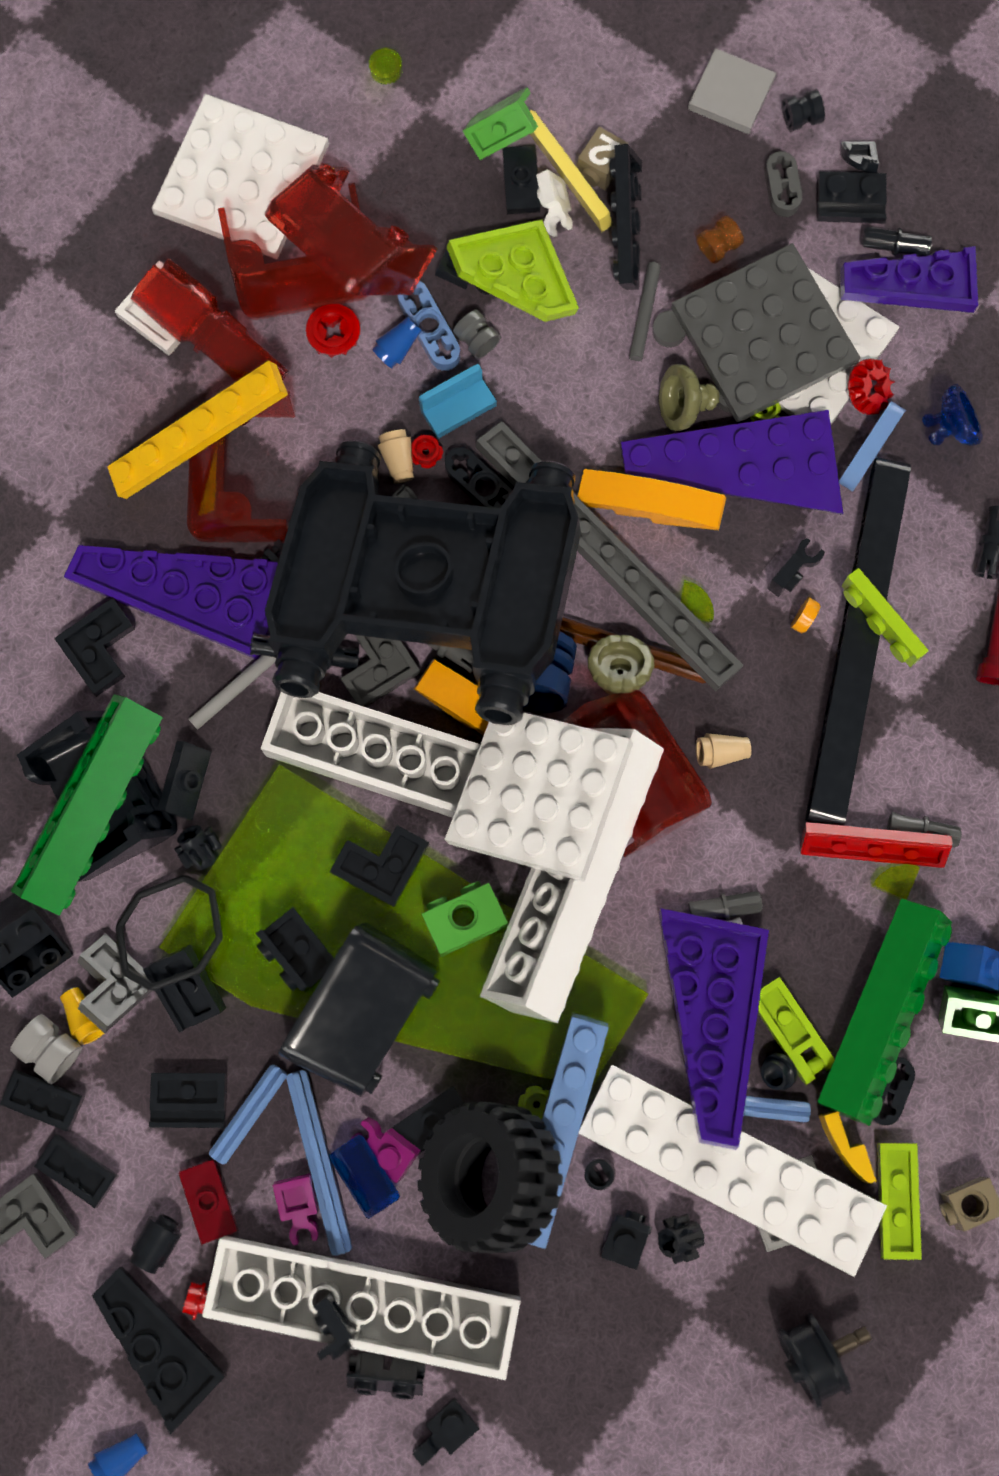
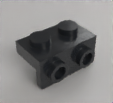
[256,907,334,993]

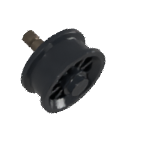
[776,1313,872,1410]

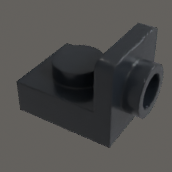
[601,1209,653,1270]
[313,1293,357,1360]

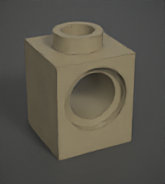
[940,1177,999,1232]

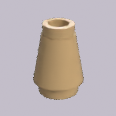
[378,429,414,484]
[696,733,751,769]

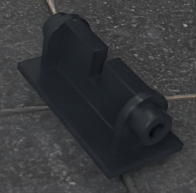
[346,1352,426,1400]

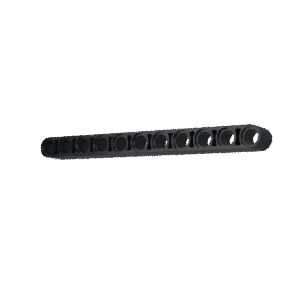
[805,457,911,826]

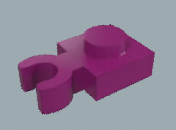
[351,1117,420,1183]
[272,1173,319,1246]

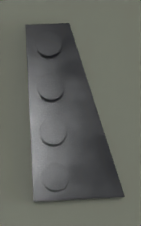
[610,144,642,290]
[92,1266,227,1435]

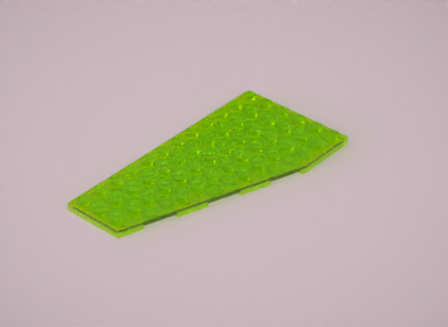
[159,764,649,1089]

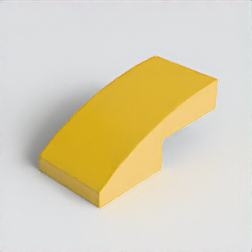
[819,1111,876,1183]

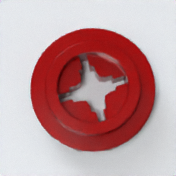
[306,304,361,358]
[848,359,895,415]

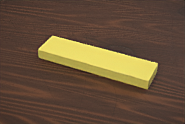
[530,110,612,232]

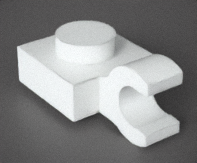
[536,169,573,237]

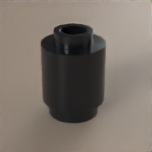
[129,1213,182,1274]

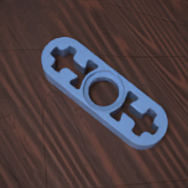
[398,279,460,371]
[839,401,906,492]

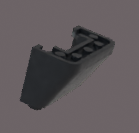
[17,710,178,882]
[278,922,441,1097]

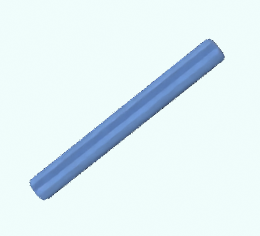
[286,1070,352,1255]

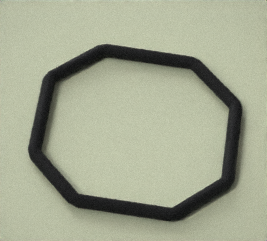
[116,875,223,990]

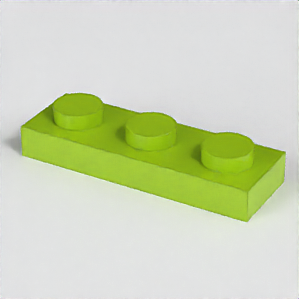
[841,568,929,668]
[877,1143,922,1260]

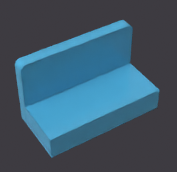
[419,364,497,439]

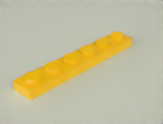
[107,361,288,499]

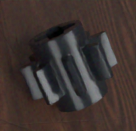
[174,825,222,870]
[658,1214,705,1264]

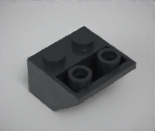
[0,894,73,998]

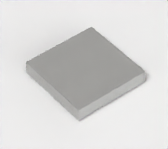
[688,48,776,134]

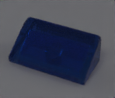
[329,1135,400,1219]

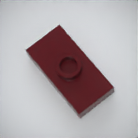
[178,1159,239,1245]

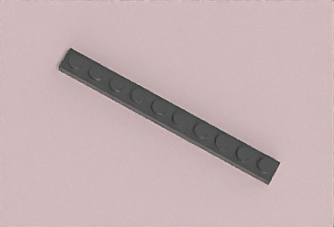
[475,422,744,692]

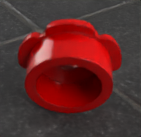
[411,435,443,469]
[182,1282,208,1320]

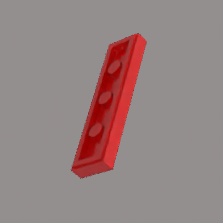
[800,822,952,868]

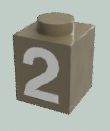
[577,127,628,190]

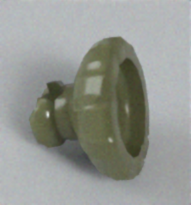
[659,364,720,431]
[588,635,655,695]

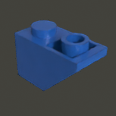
[939,942,999,994]

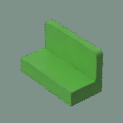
[463,87,538,160]

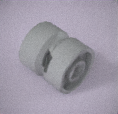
[10,1014,83,1084]

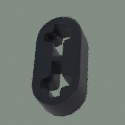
[872,1057,915,1126]

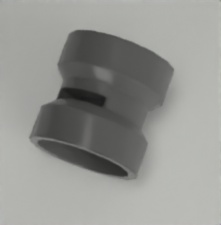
[453,310,501,359]

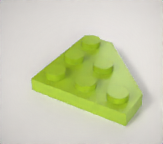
[447,219,579,322]

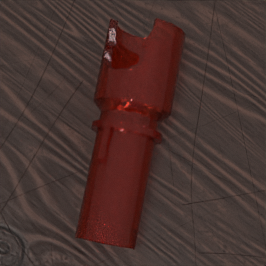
[131,258,290,382]

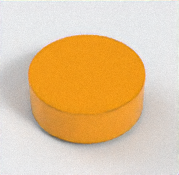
[791,597,820,634]

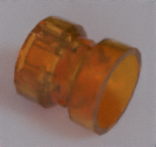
[696,215,744,264]

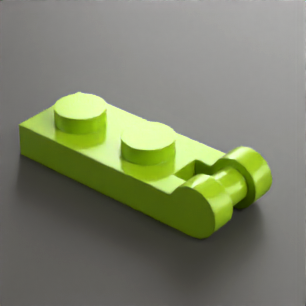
[758,977,835,1085]

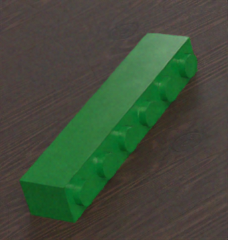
[11,694,163,916]
[818,898,952,1127]

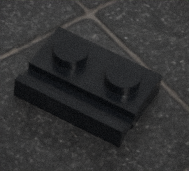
[817,171,887,224]
[143,944,227,1033]
[149,1073,227,1128]

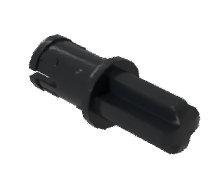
[862,227,932,256]

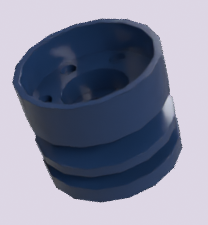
[523,632,577,713]

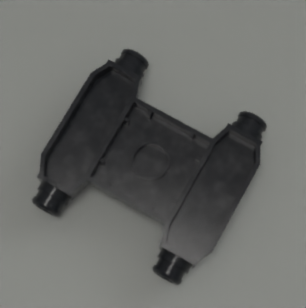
[264,440,581,725]

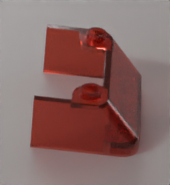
[264,163,437,296]
[217,183,374,320]
[187,391,296,542]
[562,690,712,857]

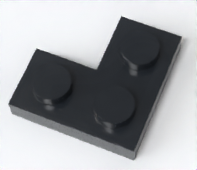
[54,598,135,697]
[330,825,430,908]

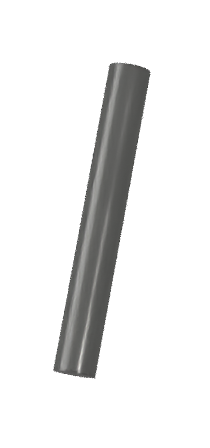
[629,262,661,362]

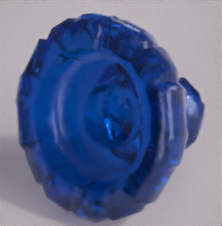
[922,384,983,446]

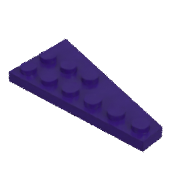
[621,410,844,515]
[64,545,278,660]
[659,908,769,1150]

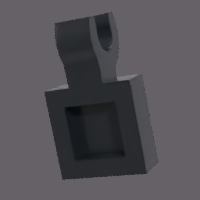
[768,538,825,597]
[412,1397,479,1466]

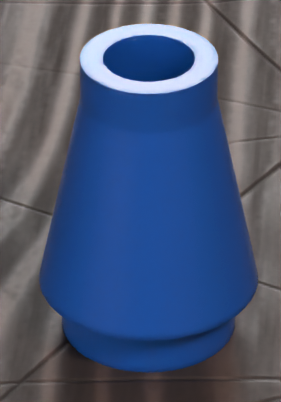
[372,316,422,368]
[88,1433,149,1476]

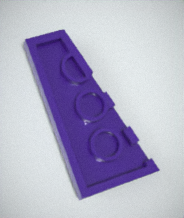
[840,246,978,313]

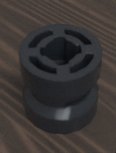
[782,89,825,132]

